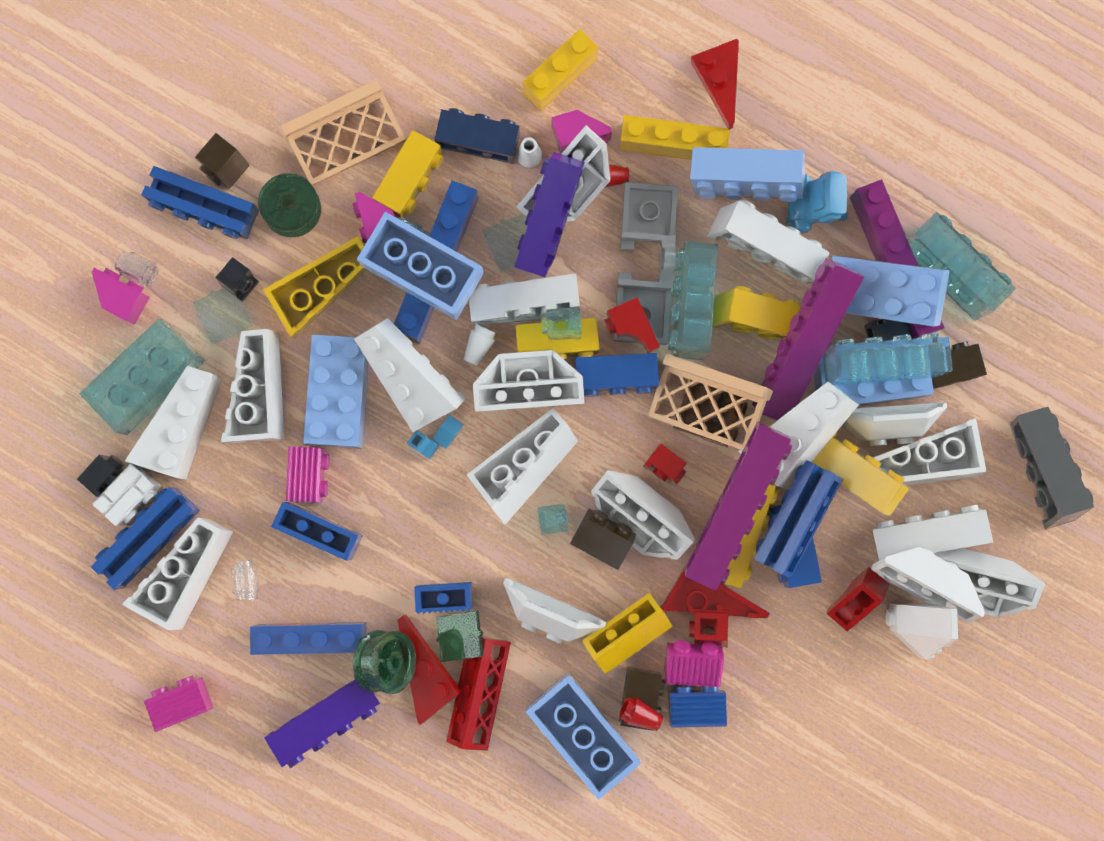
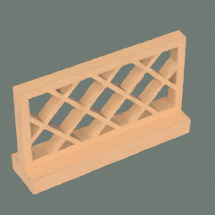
[281,79,406,186]
[647,354,773,450]

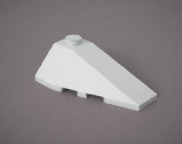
[885,602,958,660]

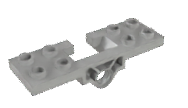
[614,182,678,345]

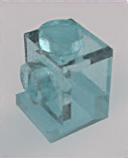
[541,307,582,340]
[538,504,568,535]

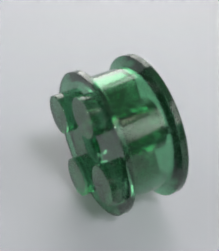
[258,173,322,238]
[353,630,416,694]

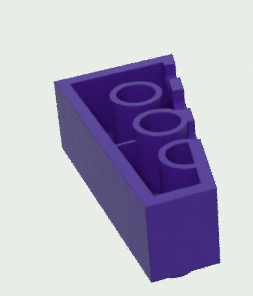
[514,152,585,277]
[264,675,380,768]

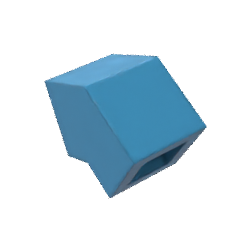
[432,415,463,449]
[407,430,439,459]

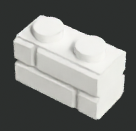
[92,463,161,526]

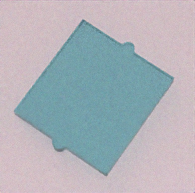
[482,214,527,273]
[193,288,253,345]

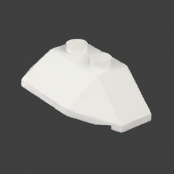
[516,125,610,222]
[473,350,585,412]
[842,402,947,446]
[591,470,695,560]
[871,547,985,623]
[934,548,1045,618]
[503,577,607,644]

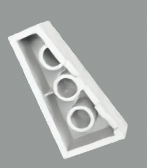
[707,200,830,283]
[469,273,580,326]
[125,366,222,480]
[738,382,859,490]
[467,408,578,524]
[874,418,987,486]

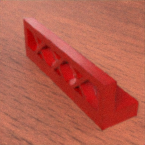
[446,633,511,751]

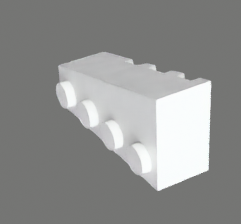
[354,318,467,432]
[221,329,285,444]
[872,505,993,561]
[122,518,233,630]

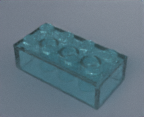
[907,212,1016,321]
[667,241,718,360]
[79,318,205,435]
[823,333,953,385]

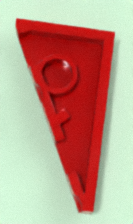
[691,39,739,130]
[660,563,770,619]
[397,614,462,725]

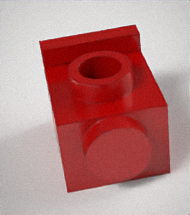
[643,443,687,484]
[689,612,728,648]

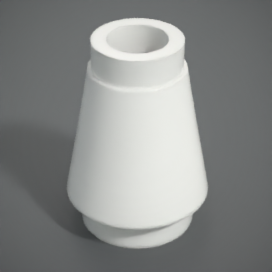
[516,138,543,168]
[463,324,496,366]

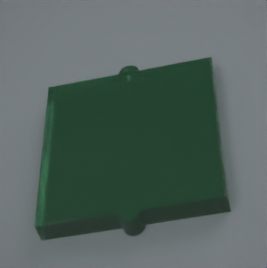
[436,610,484,662]

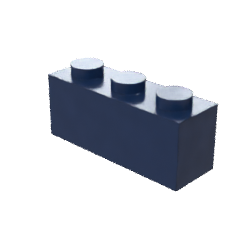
[434,108,520,164]

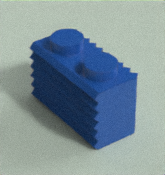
[414,582,473,614]
[668,685,727,728]

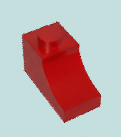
[604,297,660,353]
[826,566,890,632]

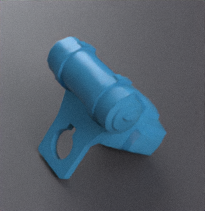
[786,171,847,234]

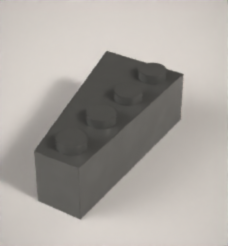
[1010,406,1094,530]

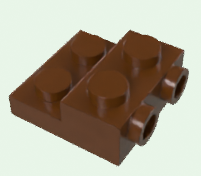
[673,380,748,448]

